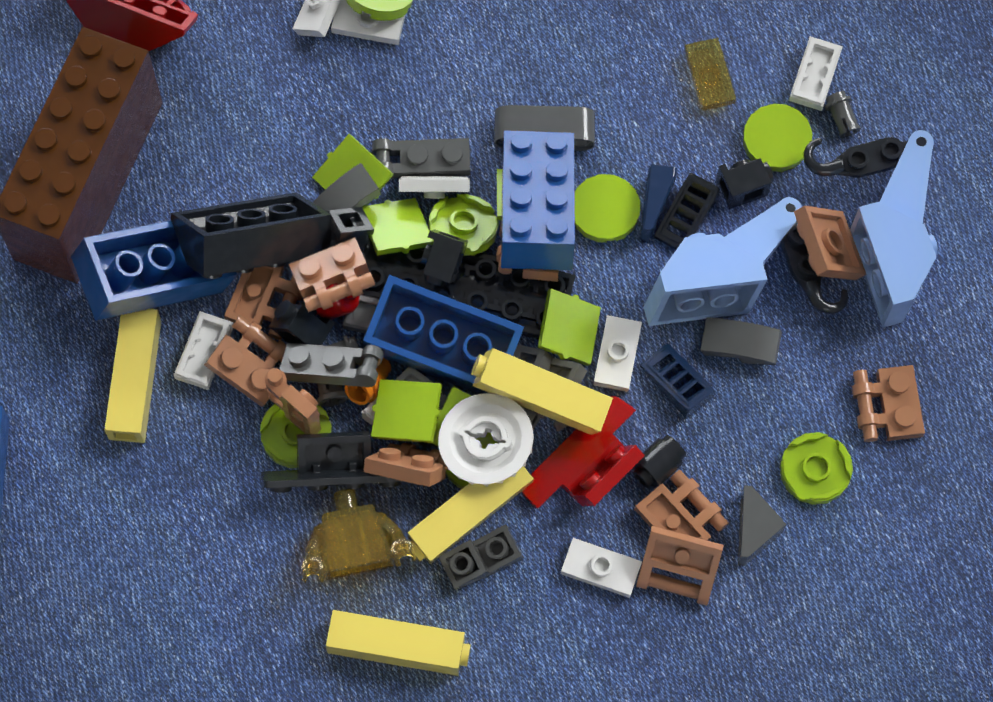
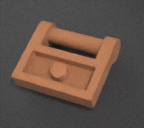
[636,526,724,606]

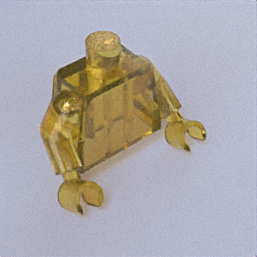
[301,489,416,583]

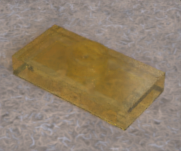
[684,38,736,111]

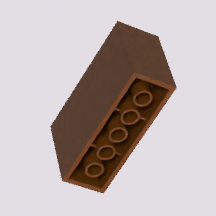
[0,26,162,284]

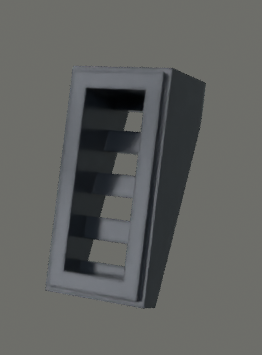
[654,173,720,250]

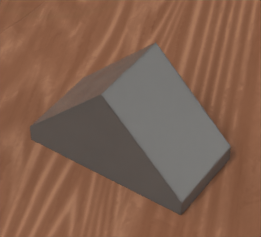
[737,485,787,566]

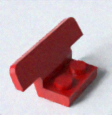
[522,396,645,509]

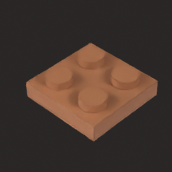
[794,205,866,280]

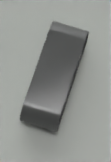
[494,105,595,151]

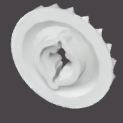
[438,393,534,487]

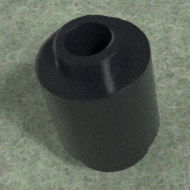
[633,435,686,488]

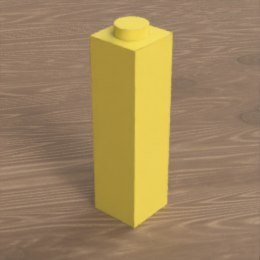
[105,308,161,443]
[471,348,613,435]
[406,467,534,564]
[326,610,471,676]

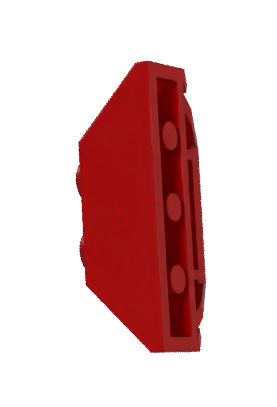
[66,0,198,51]

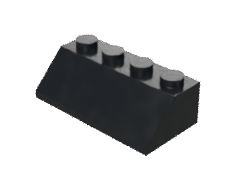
[171,192,332,279]

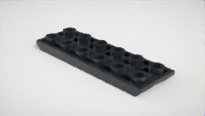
[357,235,576,339]

